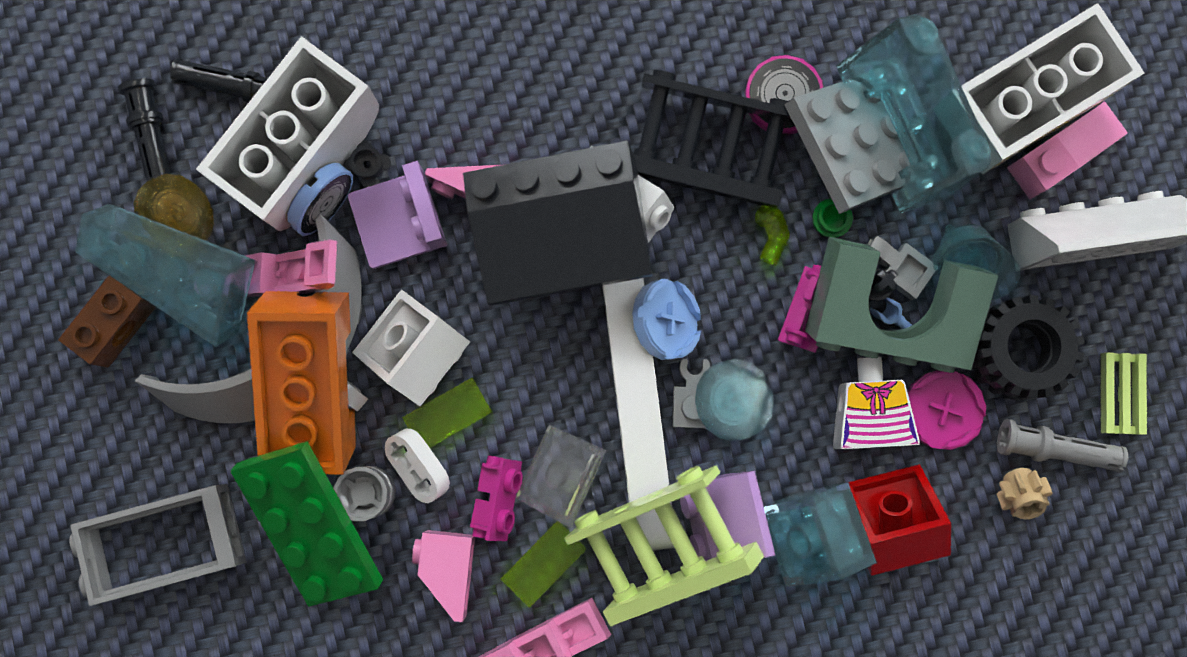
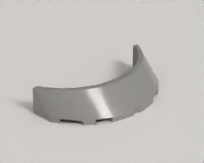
[135,214,362,423]

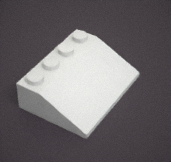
[1007,191,1187,271]

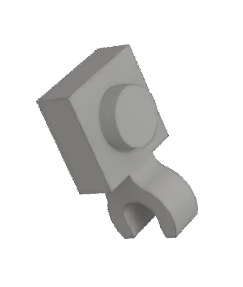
[867,236,939,300]

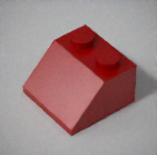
[842,464,951,576]

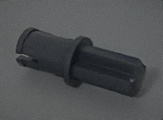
[869,269,898,302]

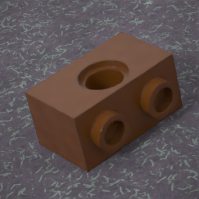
[58,274,158,368]

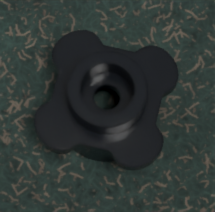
[343,141,391,188]

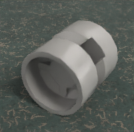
[333,466,396,521]

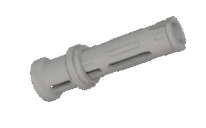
[997,419,1128,472]

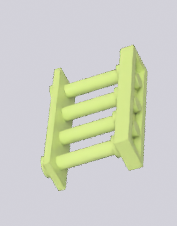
[564,465,764,626]

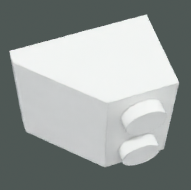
[352,289,470,406]

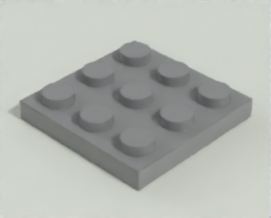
[785,70,930,214]

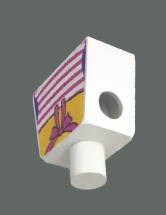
[833,357,920,449]

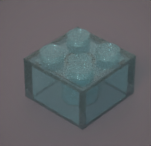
[763,482,877,587]

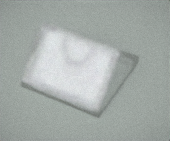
[515,425,606,528]

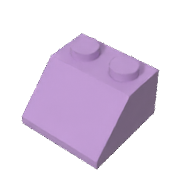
[680,471,775,561]

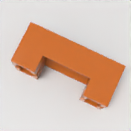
[247,291,356,475]

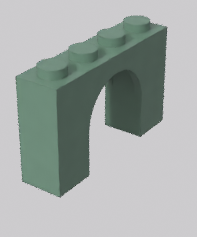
[805,237,998,373]

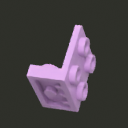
[348,161,448,269]

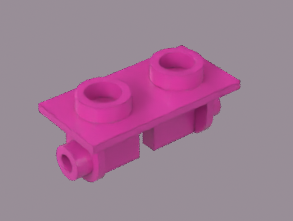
[778,265,821,353]
[470,455,523,541]

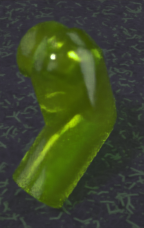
[755,206,790,266]

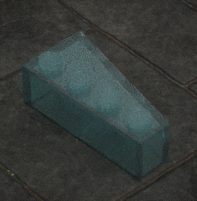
[75,204,256,347]

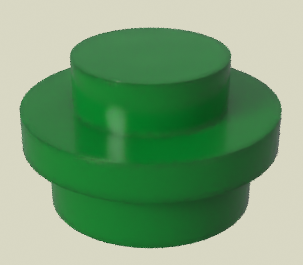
[812,198,853,238]

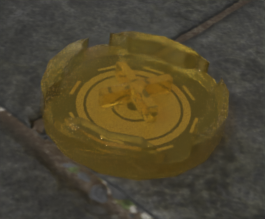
[133,173,214,253]

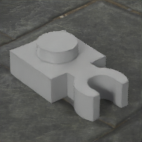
[672,359,711,429]

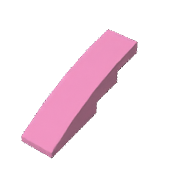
[479,598,611,657]

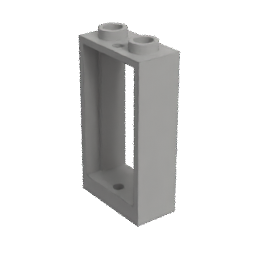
[69,484,247,606]

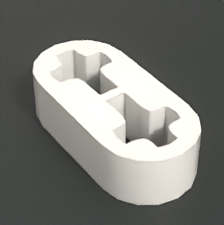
[385,428,450,503]

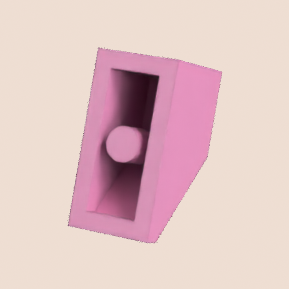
[412,530,475,622]

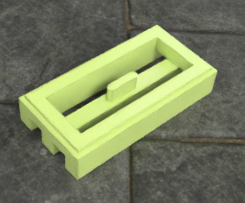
[1101,352,1147,435]

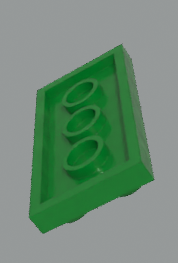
[230,441,383,607]

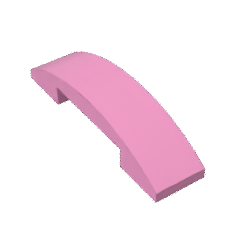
[239,240,337,296]

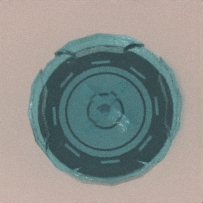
[695,359,774,441]

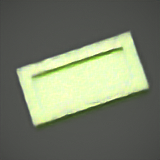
[402,377,493,448]
[501,520,587,608]

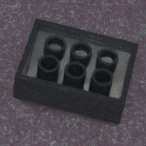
[463,140,653,306]

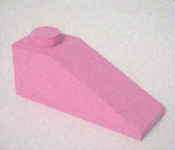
[1007,102,1128,199]

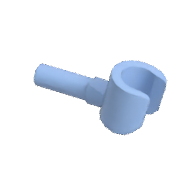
[870,297,912,329]

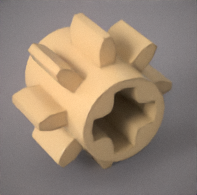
[996,468,1053,519]

